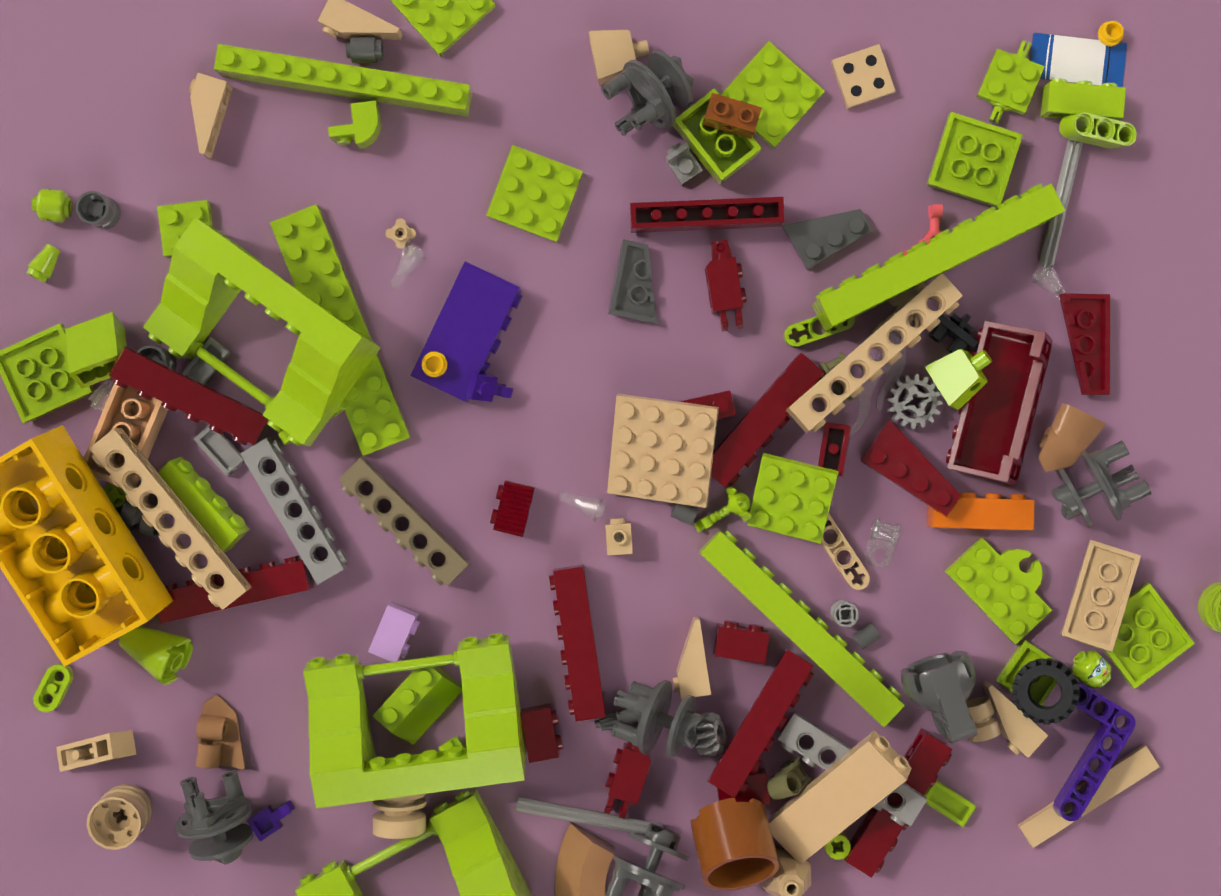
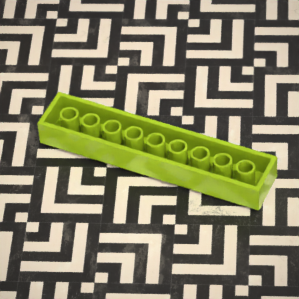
[812,183,1066,331]

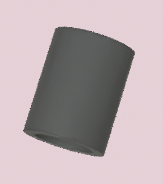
[670,504,698,526]
[852,623,881,650]

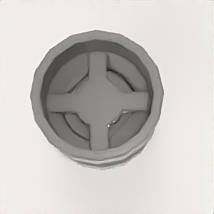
[830,599,859,627]

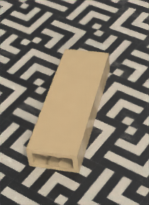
[768,730,912,865]

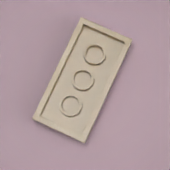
[1060,540,1141,653]

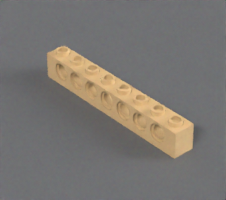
[786,273,963,433]
[89,428,252,610]

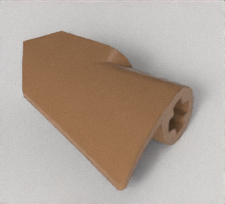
[1038,403,1105,472]
[196,694,245,770]

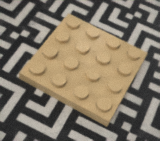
[607,394,719,508]

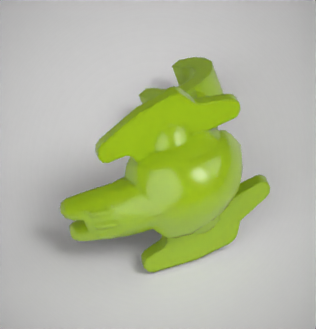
[693,487,751,533]

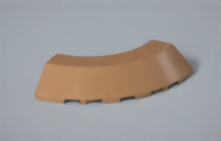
[555,822,615,896]

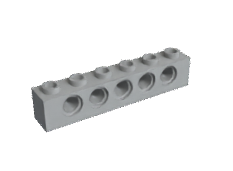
[240,438,348,585]
[778,712,927,826]

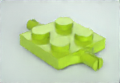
[976,41,1045,124]

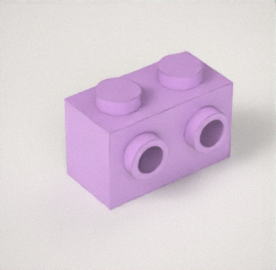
[368,602,420,662]

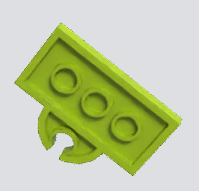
[944,537,1052,645]

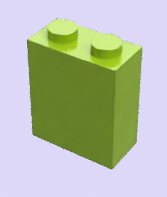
[65,311,127,388]

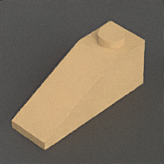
[318,0,403,40]
[190,73,233,159]
[673,617,711,699]
[982,681,1048,758]
[56,730,136,772]

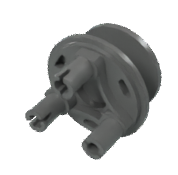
[601,50,694,136]
[1051,440,1152,527]
[612,680,704,758]
[175,770,254,865]
[605,823,689,896]

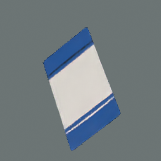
[1030,33,1127,87]

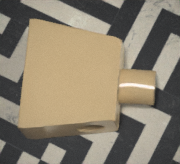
[589,30,649,85]

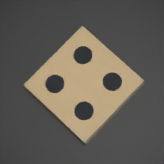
[831,44,896,109]

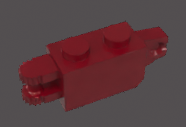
[705,240,747,332]
[604,742,651,819]

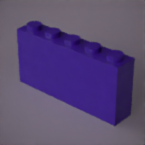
[410,261,523,403]

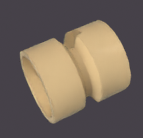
[966,697,1001,742]

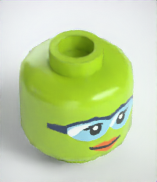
[1072,650,1111,688]

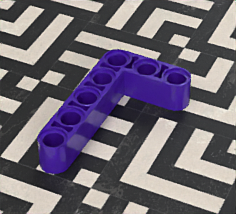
[1053,683,1136,821]

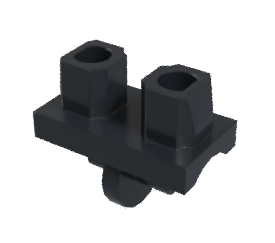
[928,313,978,354]

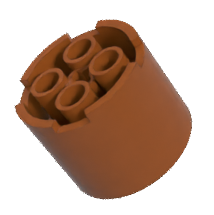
[690,798,780,890]

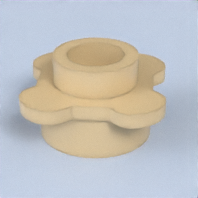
[386,218,416,249]

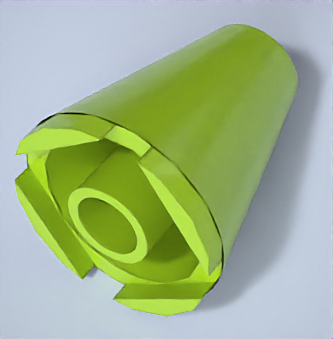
[118,626,193,685]

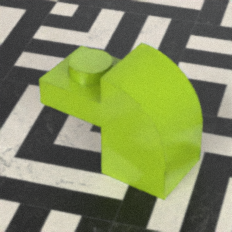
[328,100,382,149]

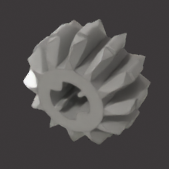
[694,712,728,757]

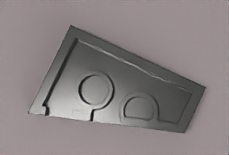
[782,209,873,269]
[608,239,658,324]

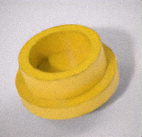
[1097,21,1124,46]
[422,352,448,377]

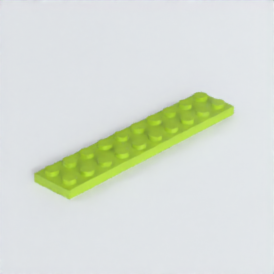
[270,204,411,456]

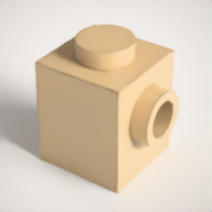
[605,518,633,556]

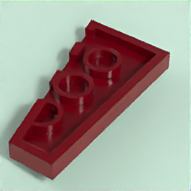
[1059,293,1110,395]
[861,419,961,518]

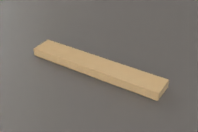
[1018,744,1159,848]

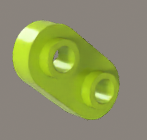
[33,663,74,712]

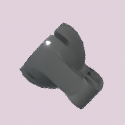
[901,651,977,743]

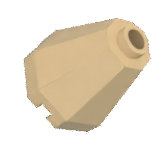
[760,848,811,896]

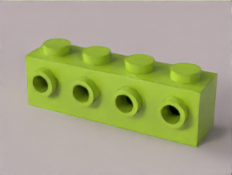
[158,457,250,553]

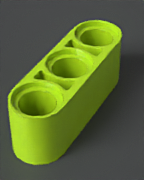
[1059,113,1137,149]

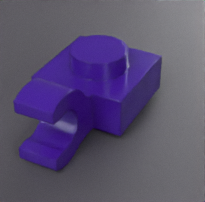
[466,372,513,402]
[247,800,295,842]

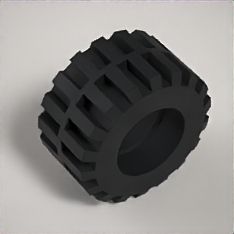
[1012,658,1080,725]

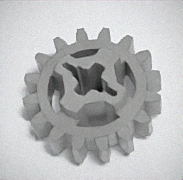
[886,374,943,429]

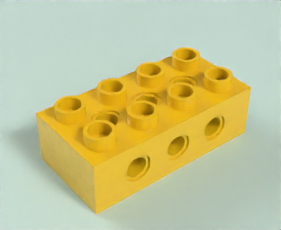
[0,425,174,667]

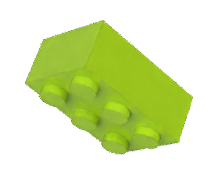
[673,88,762,185]

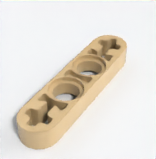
[821,514,870,590]

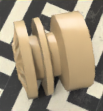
[86,784,153,850]
[372,794,426,839]

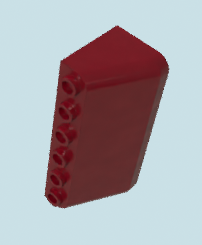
[946,321,1052,486]

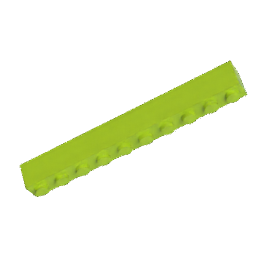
[214,44,473,117]
[698,530,905,727]

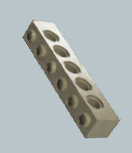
[338,458,471,586]

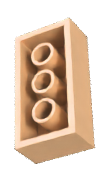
[84,384,168,487]

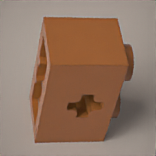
[703,93,762,139]

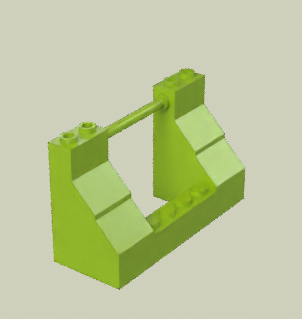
[143,217,381,447]
[303,633,526,808]
[295,789,533,896]

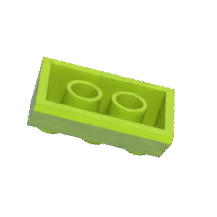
[373,655,462,745]

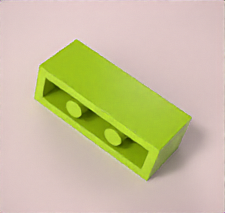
[1040,78,1126,120]

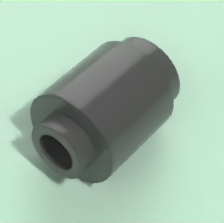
[346,37,384,63]

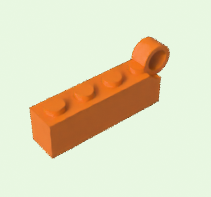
[927,492,1035,530]

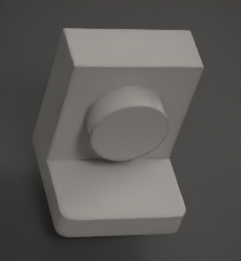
[665,143,703,186]

